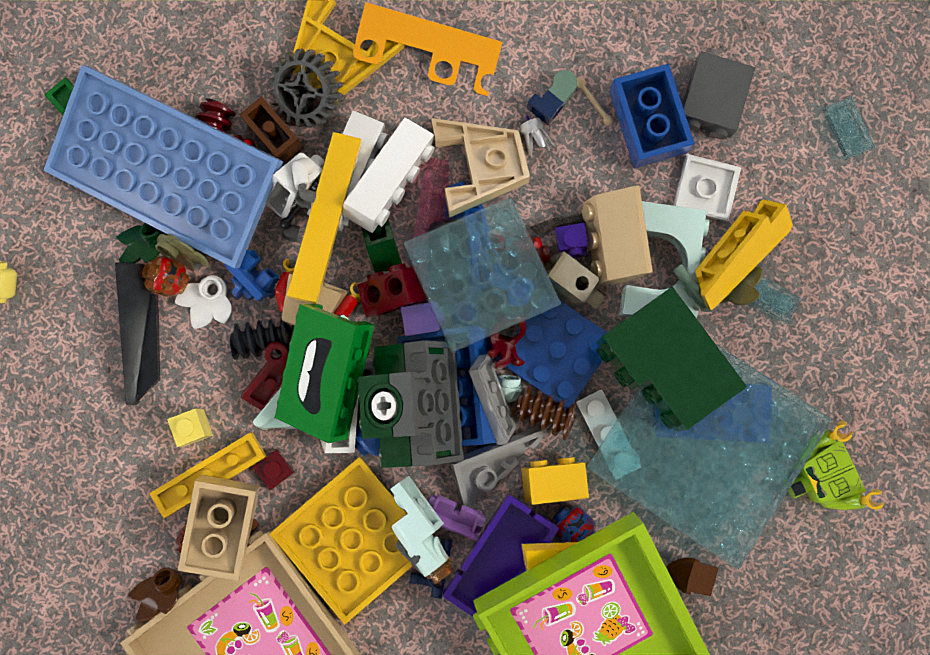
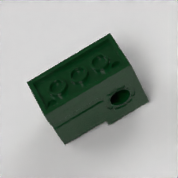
[596,286,747,431]

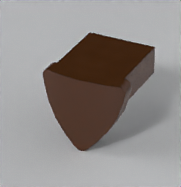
[666,558,719,596]

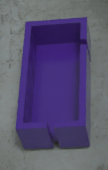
[443,492,559,618]

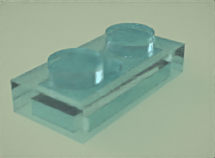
[822,96,875,161]
[751,275,802,324]

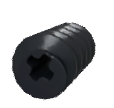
[230,318,292,360]

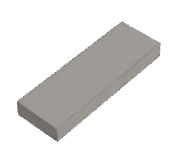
[469,354,516,445]

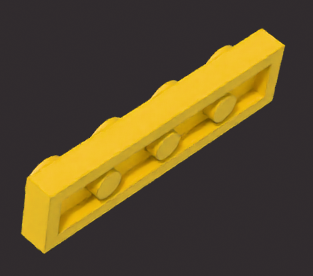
[149,432,267,519]

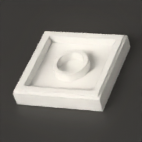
[673,154,741,222]

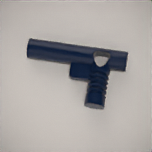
[409,538,453,599]

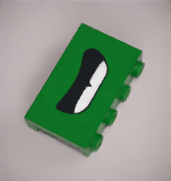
[274,304,374,443]

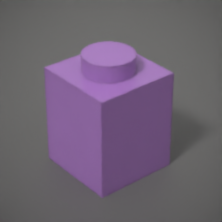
[401,302,445,336]

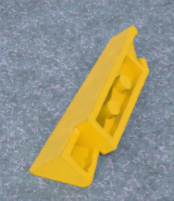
[695,199,793,310]

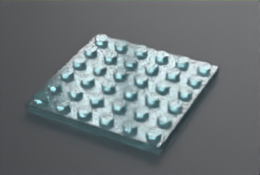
[586,343,833,570]

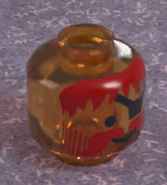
[142,256,189,298]

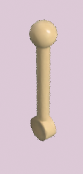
[576,78,614,126]

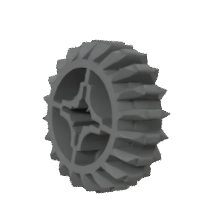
[267,49,344,128]

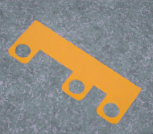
[353,2,503,96]

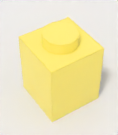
[167,409,213,447]

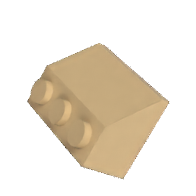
[582,186,653,286]

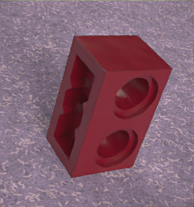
[357,263,427,318]

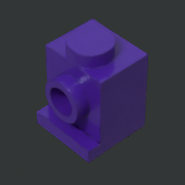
[555,223,588,258]

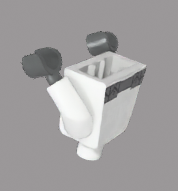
[266,153,325,242]

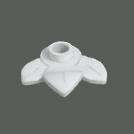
[175,275,232,329]

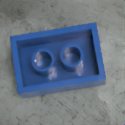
[609,63,695,169]

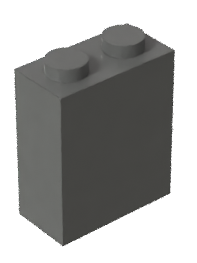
[682,51,756,139]

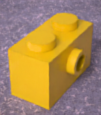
[521,457,589,505]

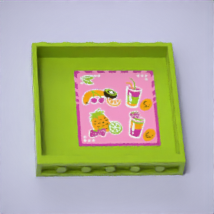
[473,511,710,655]

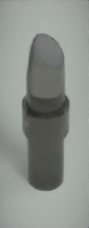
[531,213,586,234]

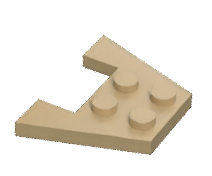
[431,118,530,218]

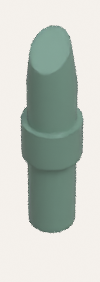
[672,264,713,312]

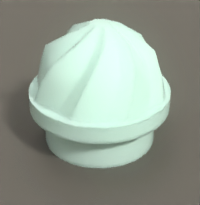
[498,374,523,403]

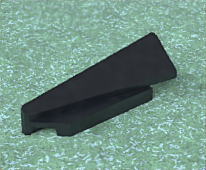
[115,262,160,405]

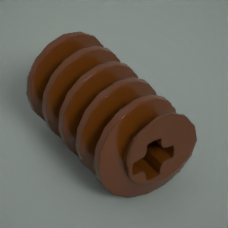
[511,385,576,441]

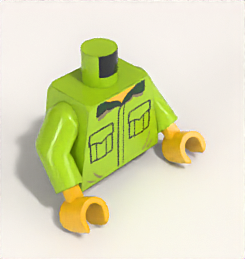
[786,420,885,511]

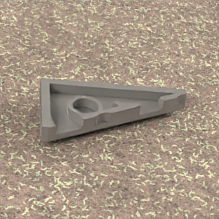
[450,425,547,509]

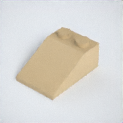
[178,475,260,581]

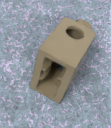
[536,252,606,308]

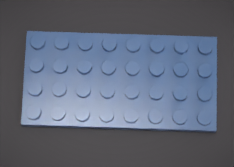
[43,65,283,268]

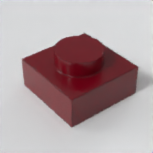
[253,449,295,490]

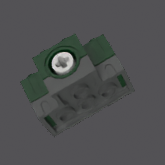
[357,341,464,468]

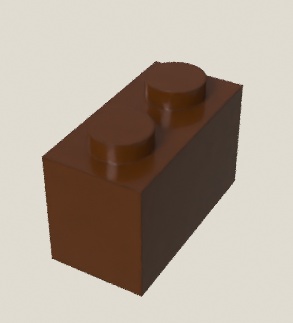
[239,96,304,166]

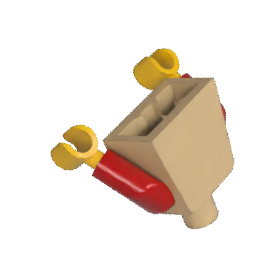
[275,259,361,340]

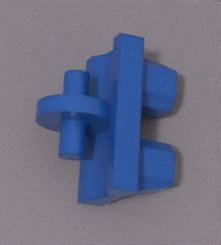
[224,249,280,301]

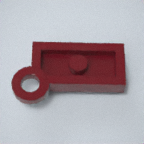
[241,342,288,411]

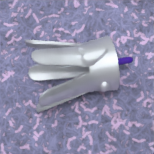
[520,115,556,159]

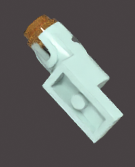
[390,476,454,584]

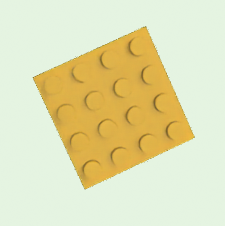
[270,456,413,625]

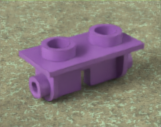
[429,494,486,541]

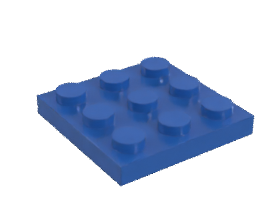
[498,291,607,409]

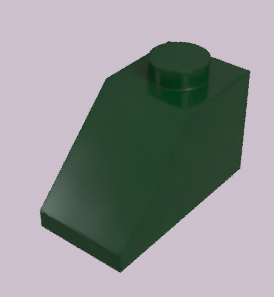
[361,218,402,273]

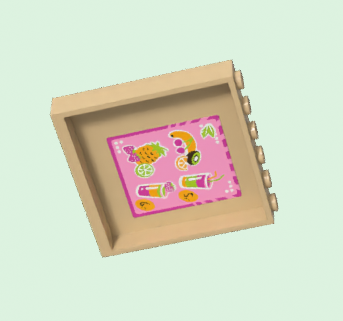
[120,530,361,655]

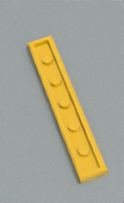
[287,132,362,304]

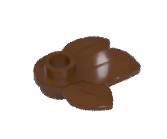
[128,567,182,621]

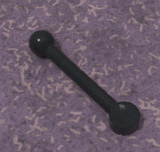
[280,180,319,229]

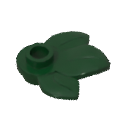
[116,223,167,263]

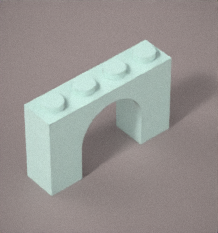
[619,201,709,319]

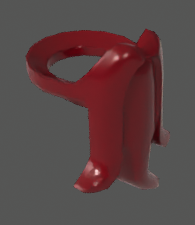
[487,313,527,369]

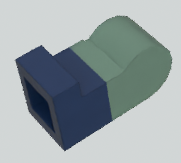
[527,70,578,125]

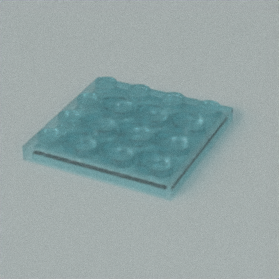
[403,197,561,353]

